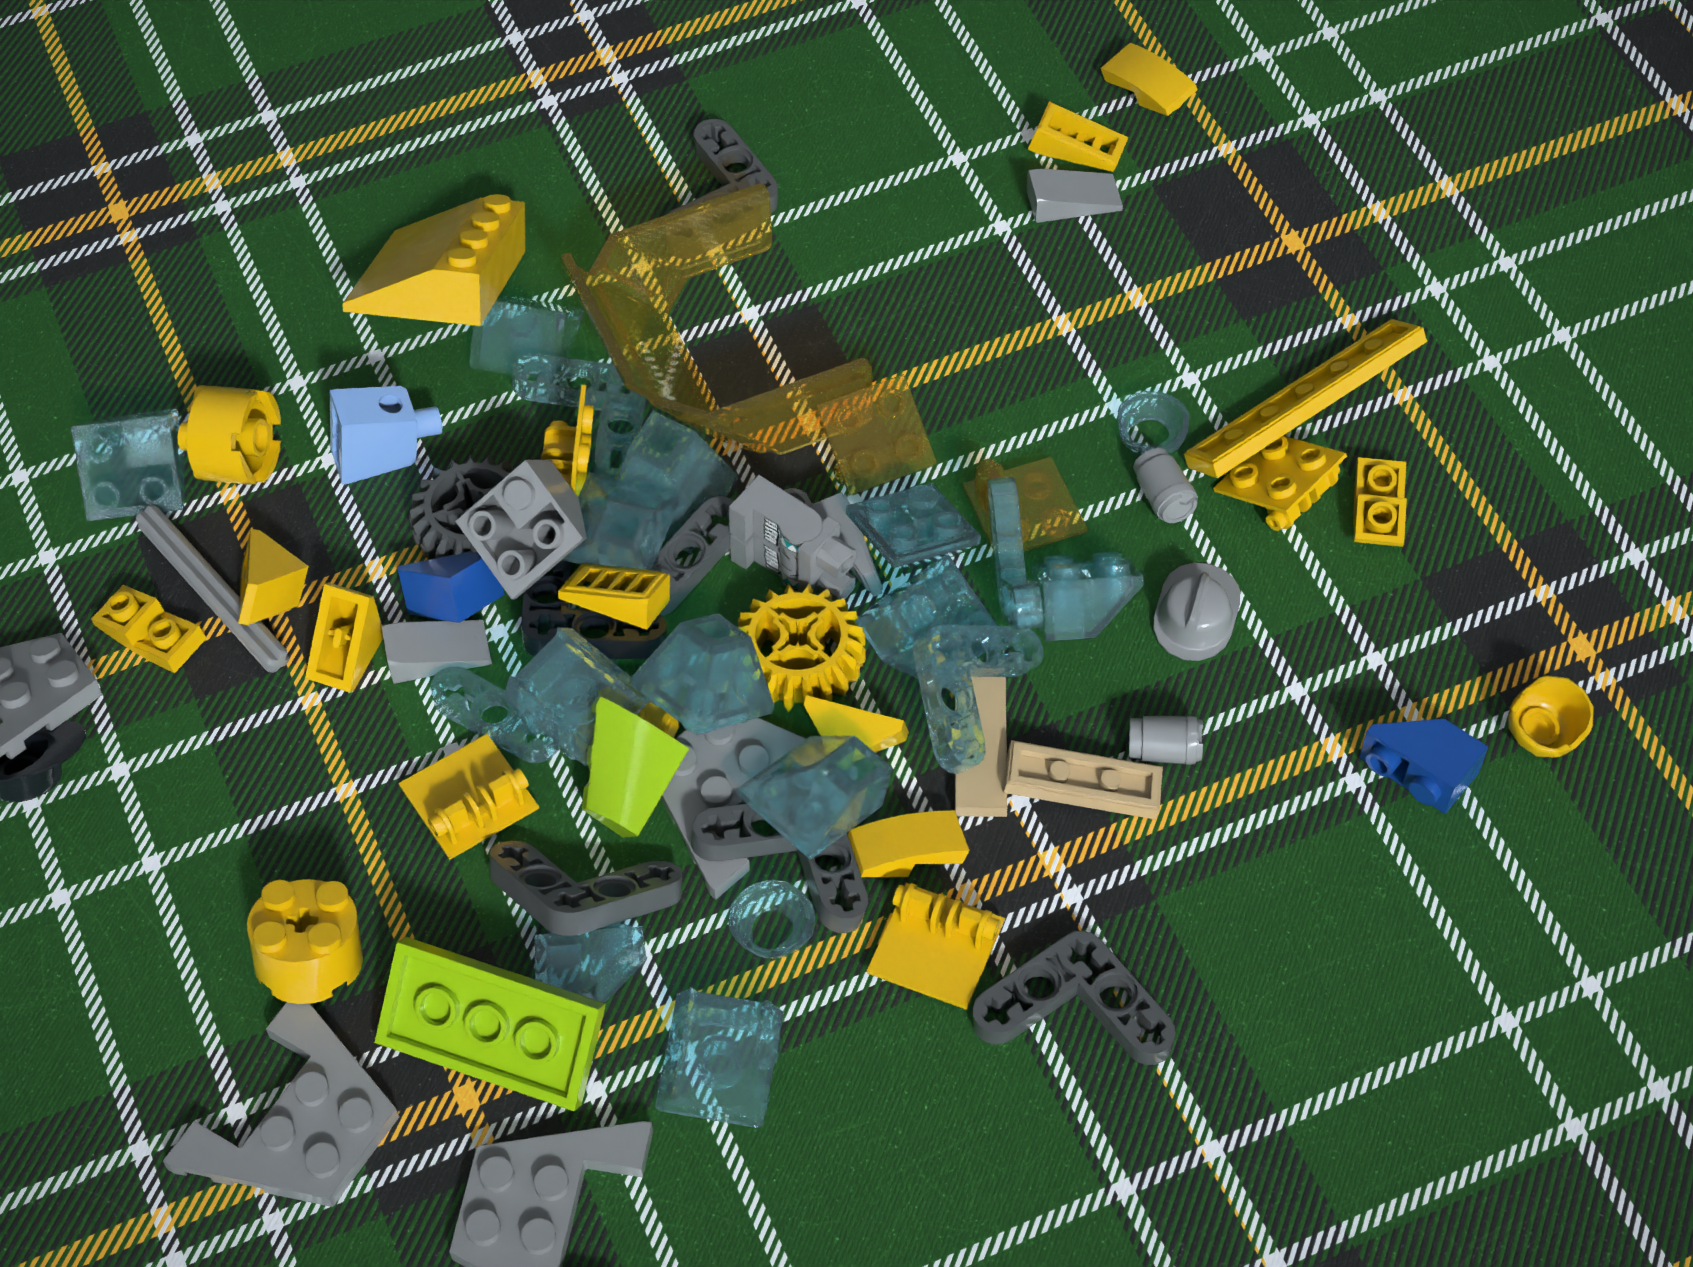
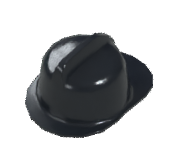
[0,721,86,802]

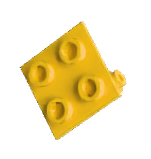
[541,384,594,501]
[1213,436,1347,531]
[398,734,539,860]
[867,883,1005,1010]

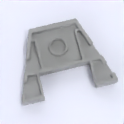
[0,633,102,759]
[660,702,861,900]
[163,1002,399,1207]
[449,1121,653,1267]

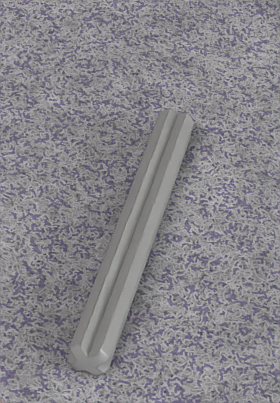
[136,505,289,673]

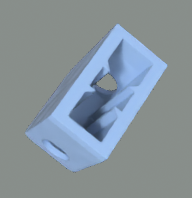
[330,386,442,485]

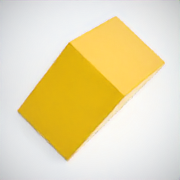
[238,529,309,625]
[305,582,383,693]

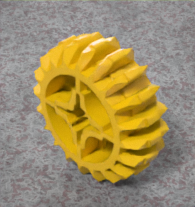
[731,583,866,712]

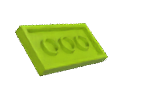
[374,937,606,1111]

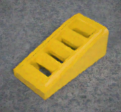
[1027,101,1128,172]
[558,563,670,630]

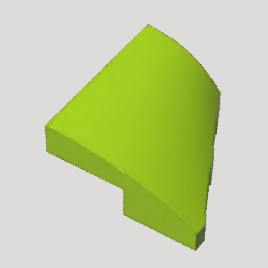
[582,696,689,838]

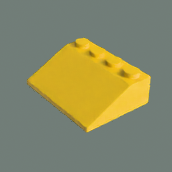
[342,194,525,326]

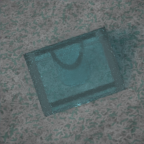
[469,294,584,383]

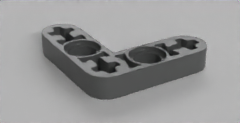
[662,119,779,253]
[570,496,734,616]
[690,795,868,933]
[489,841,682,936]
[972,931,1176,1065]

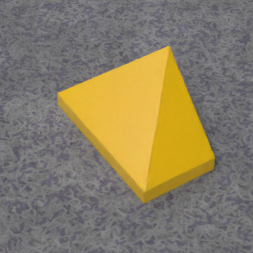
[803,695,909,766]

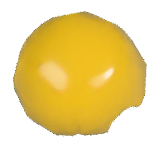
[1507,675,1594,757]

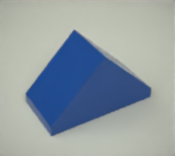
[397,551,505,623]

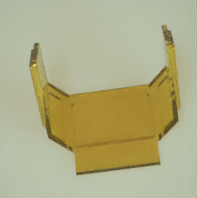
[561,183,872,455]

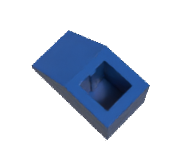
[1359,719,1488,814]

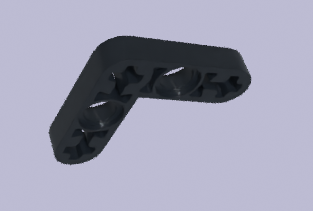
[521,553,667,659]

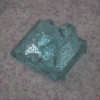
[503,627,652,766]
[655,987,784,1128]

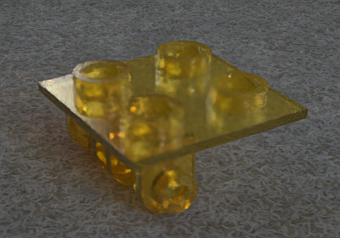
[816,374,937,496]
[963,457,1088,559]

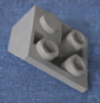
[455,460,587,599]

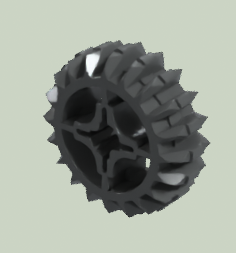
[409,454,513,560]

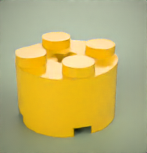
[177,385,281,485]
[247,879,363,1004]

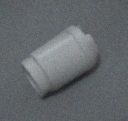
[1133,448,1198,523]
[1129,715,1203,765]

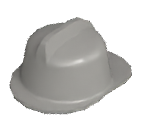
[1154,563,1240,661]

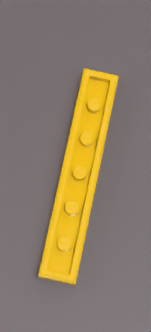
[1184,319,1427,478]

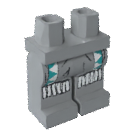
[729,475,856,602]

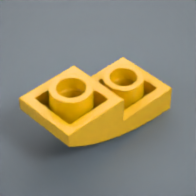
[1100,43,1198,116]
[1353,457,1407,547]
[91,585,207,673]
[848,810,969,877]

